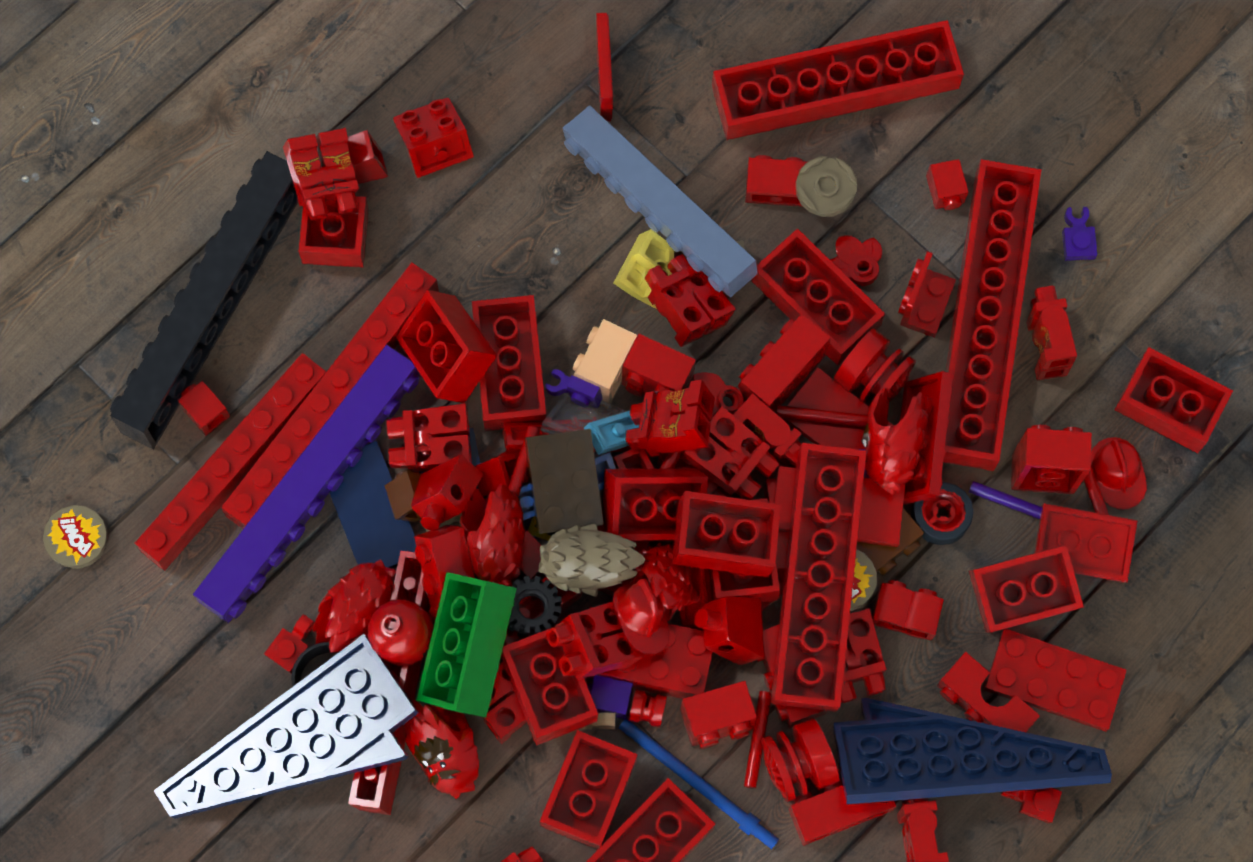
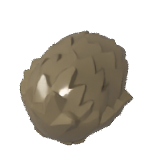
[538,524,646,597]

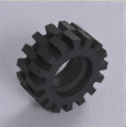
[508,576,562,638]

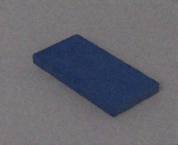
[329,441,416,569]

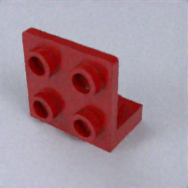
[393,98,474,178]
[898,251,956,338]

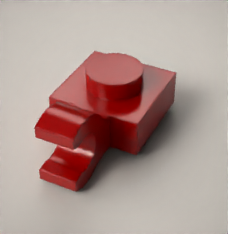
[264,614,314,674]
[1001,788,1062,824]

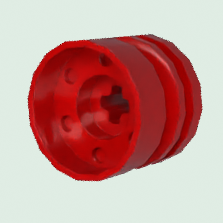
[834,328,916,407]
[761,718,840,803]

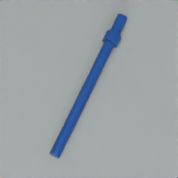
[618,718,779,850]

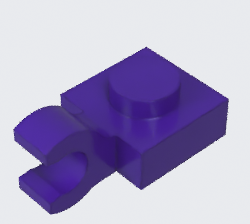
[544,369,603,409]

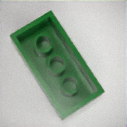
[416,572,517,717]

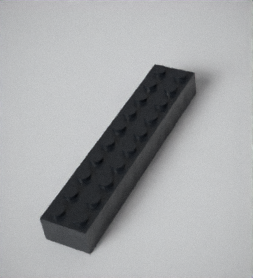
[110,151,298,450]

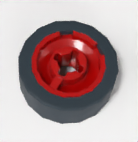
[911,482,974,545]

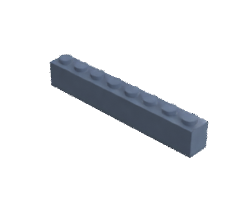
[563,105,758,298]

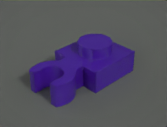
[1062,207,1097,261]

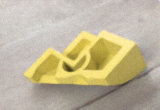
[613,229,674,309]

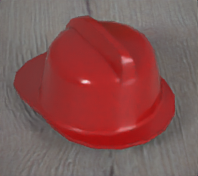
[1091,437,1147,510]
[612,579,670,654]

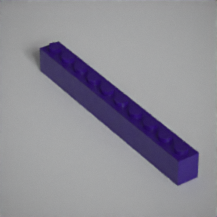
[193,344,419,624]

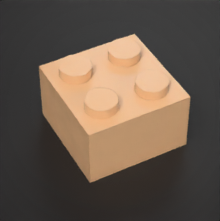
[572,319,637,407]

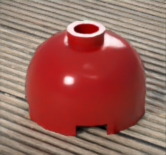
[368,599,434,666]

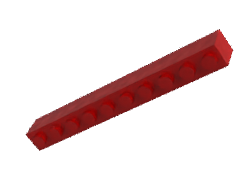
[221,262,439,529]

